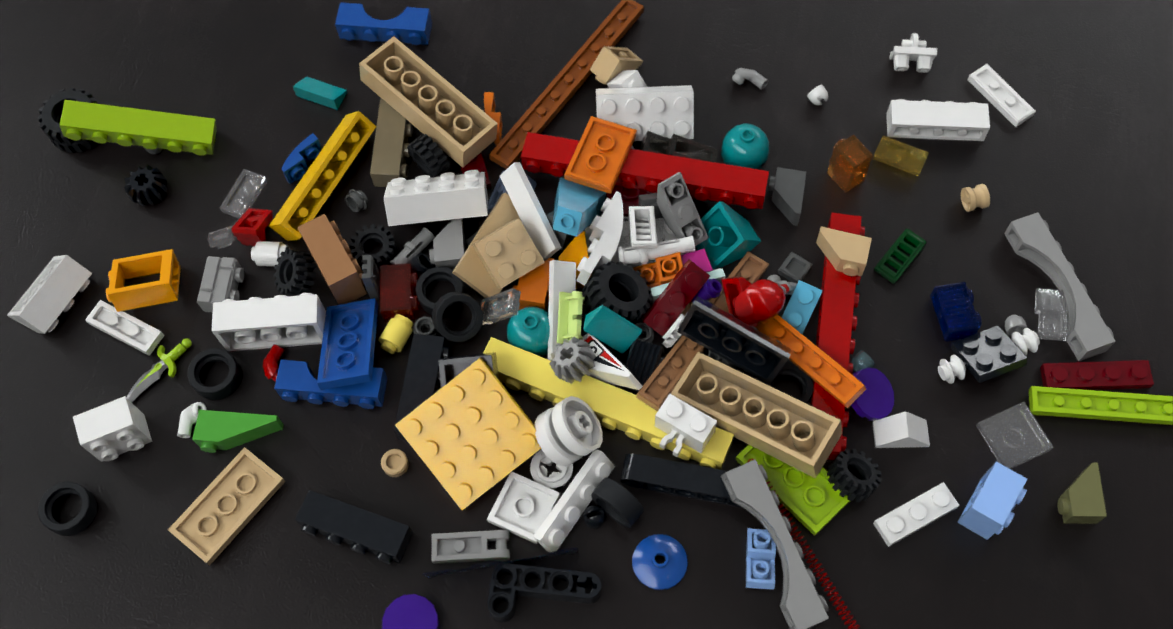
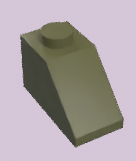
[1058,463,1107,524]

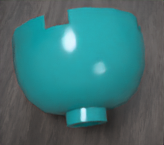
[721,123,769,169]
[507,307,550,357]

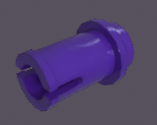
[691,279,722,303]

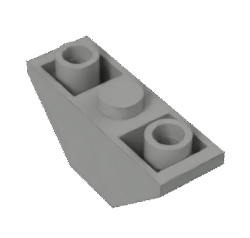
[656,172,709,246]

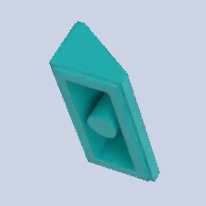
[293,76,348,110]
[583,305,642,353]

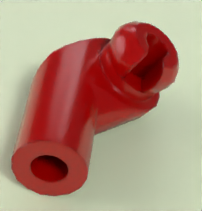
[262,344,284,382]

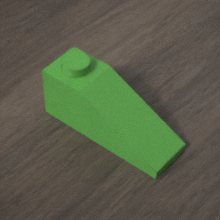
[192,410,284,453]

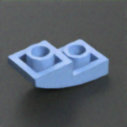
[746,528,776,590]

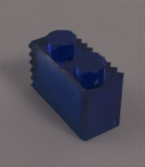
[930,282,982,342]

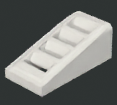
[628,206,657,249]

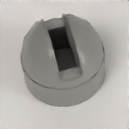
[1005,314,1028,337]

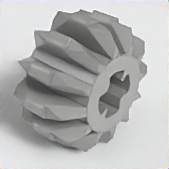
[549,337,596,384]

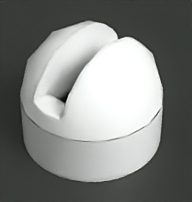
[807,85,828,106]

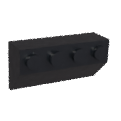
[677,296,791,385]

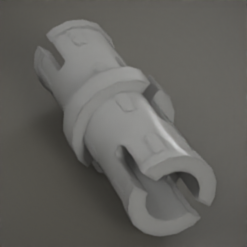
[390,228,435,273]

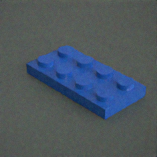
[317,298,378,390]

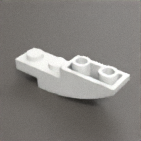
[576,191,623,286]

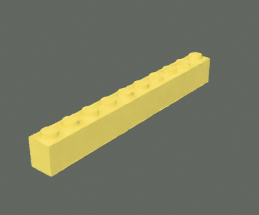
[483,337,734,470]

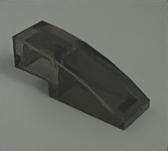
[639,131,718,162]

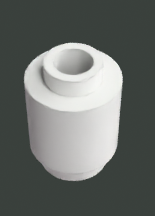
[251,241,290,266]

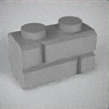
[197,256,244,312]

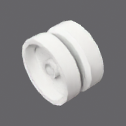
[535,396,603,466]

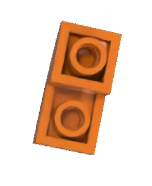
[633,252,683,288]

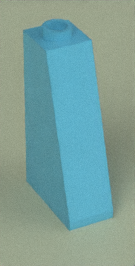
[553,177,606,237]

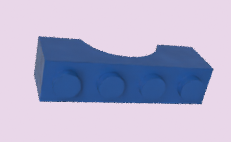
[335,2,432,45]
[274,360,388,409]

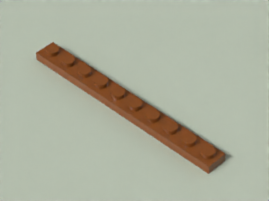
[489,0,644,169]

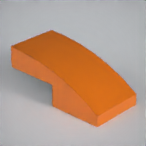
[484,92,503,146]

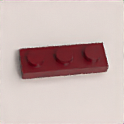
[641,259,710,336]

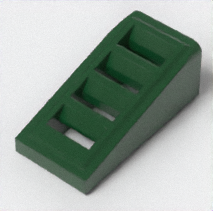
[874,228,927,284]

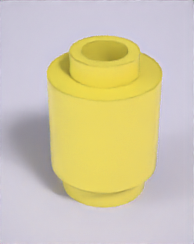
[378,314,414,354]

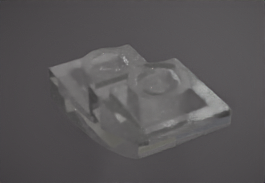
[1035,288,1068,341]

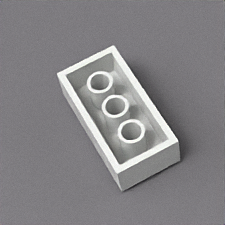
[596,85,694,141]
[384,170,488,226]
[212,293,326,352]

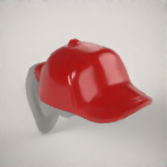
[734,279,792,324]

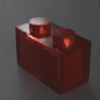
[380,264,419,322]

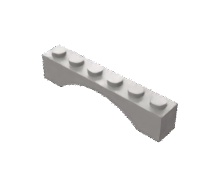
[1004,212,1115,362]
[721,459,829,629]

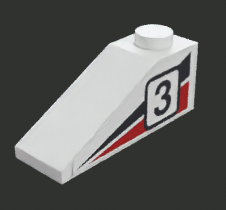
[581,333,643,390]

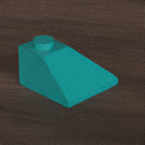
[696,201,761,270]

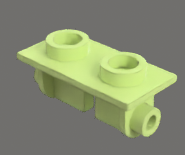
[557,291,585,344]

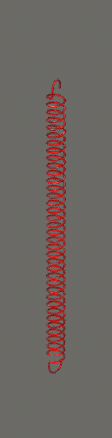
[747,459,860,629]

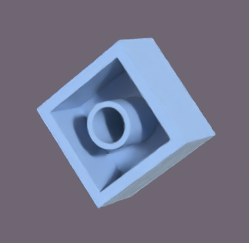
[957,462,1027,540]

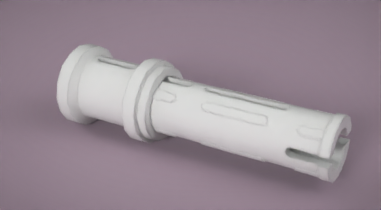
[617,236,695,266]

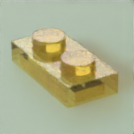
[873,136,929,176]

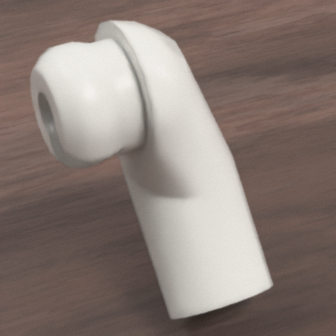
[177,402,207,438]

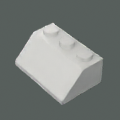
[7,255,92,334]

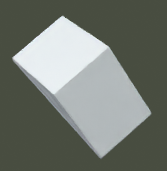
[872,411,930,448]

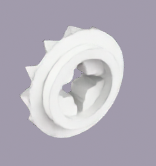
[662,312,688,348]
[530,450,573,490]

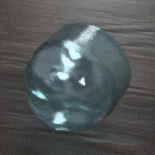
[852,350,875,371]

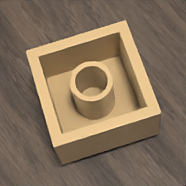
[472,218,545,288]

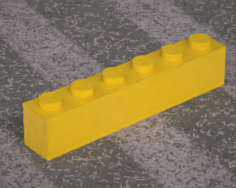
[269,111,377,241]

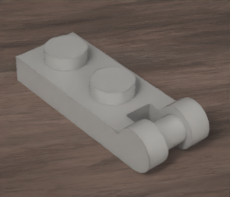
[432,530,510,564]

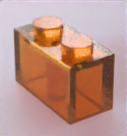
[827,135,873,193]

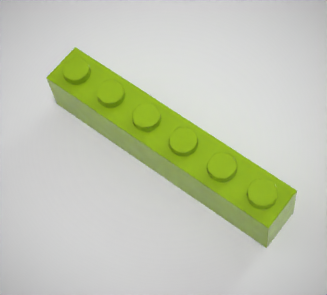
[60,100,216,155]

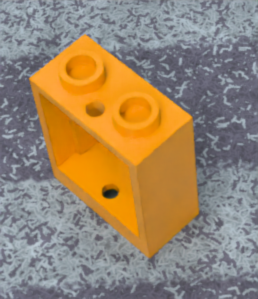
[106,249,181,312]

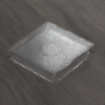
[976,402,1054,469]

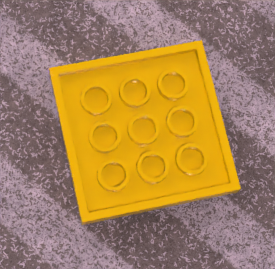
[395,358,541,510]

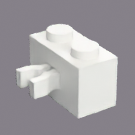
[655,393,717,457]

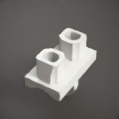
[890,33,937,73]

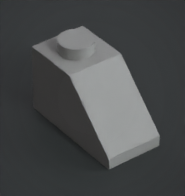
[429,218,466,270]

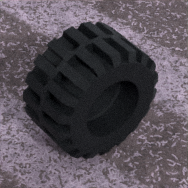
[38,88,98,153]
[582,261,652,325]

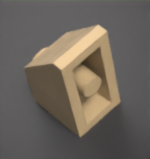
[590,46,643,85]
[816,227,872,276]

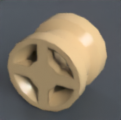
[961,184,990,212]

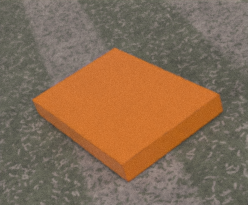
[564,116,637,194]

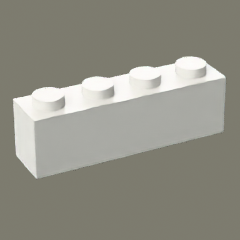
[886,99,990,141]

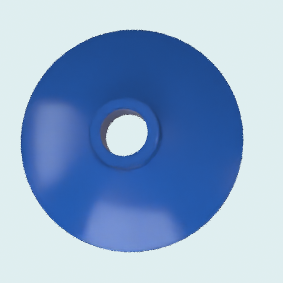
[632,534,688,590]

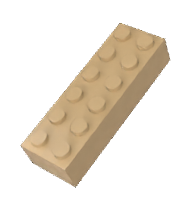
[359,36,497,167]
[671,352,842,478]

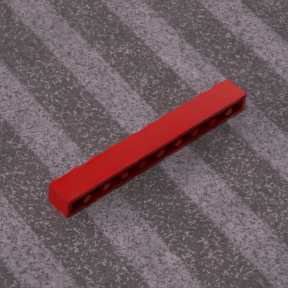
[521,132,769,209]
[810,213,865,460]

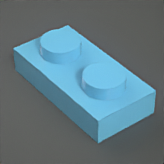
[781,280,823,335]

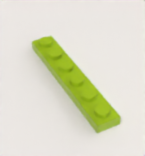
[1029,386,1173,425]

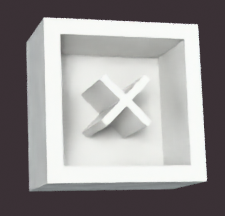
[73,396,152,462]

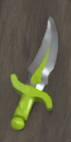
[127,338,192,402]

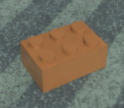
[297,214,367,305]

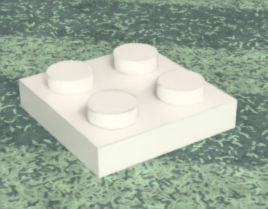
[487,472,560,544]

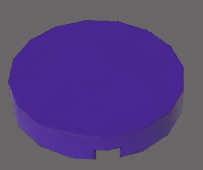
[851,367,894,421]
[382,594,439,629]

